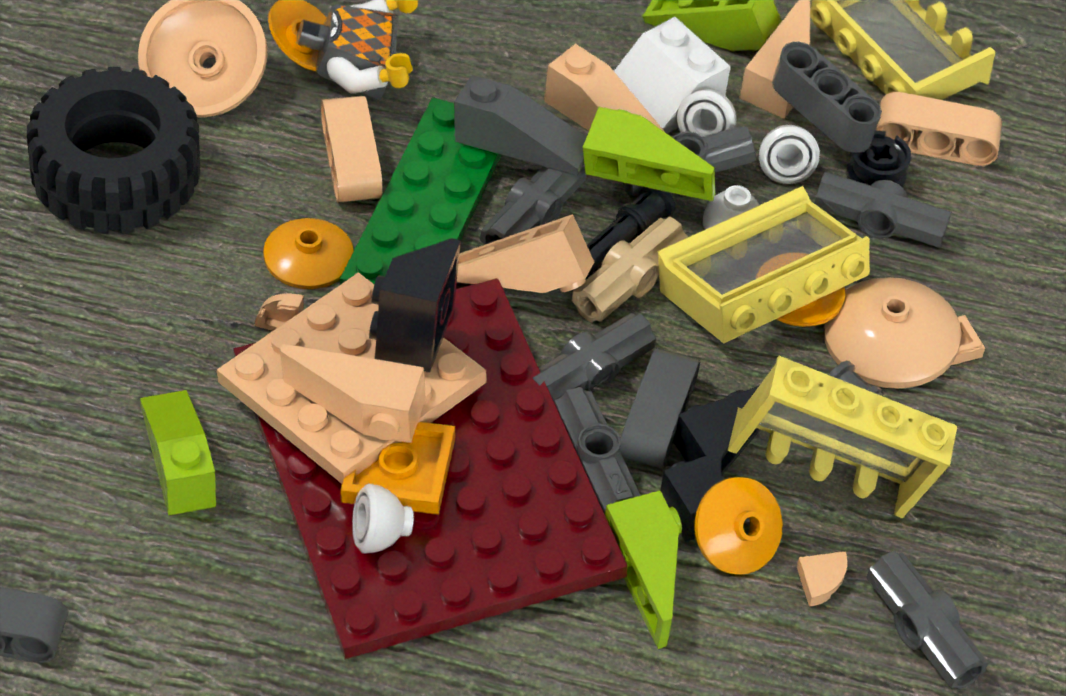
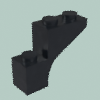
[660,386,760,542]

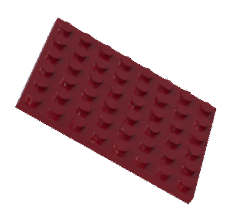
[233,279,628,659]

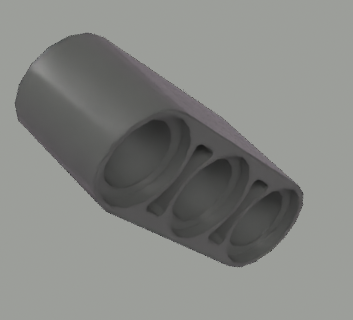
[772,42,882,153]
[620,347,701,470]
[0,587,69,663]

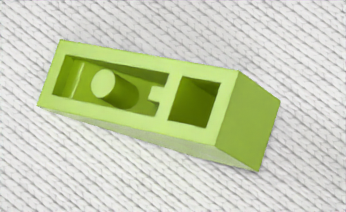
[642,0,782,51]
[583,107,715,201]
[140,390,216,516]
[605,490,682,649]

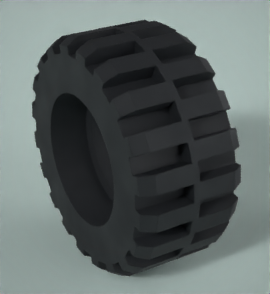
[27,67,200,234]

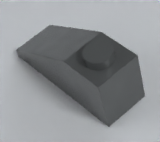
[454,75,587,175]

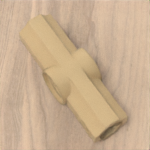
[572,216,688,323]

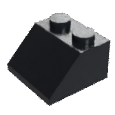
[369,238,461,372]

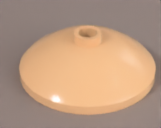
[138,0,267,117]
[824,277,961,389]

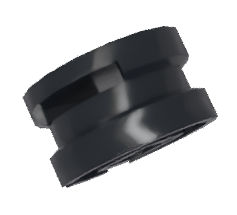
[846,131,911,188]

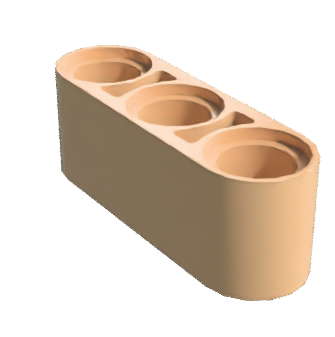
[876,92,1002,166]
[321,96,382,203]

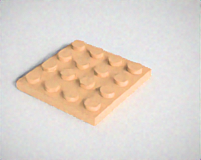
[217,272,487,484]

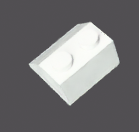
[614,17,730,133]

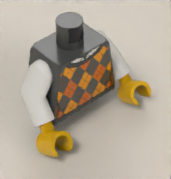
[296,0,418,100]

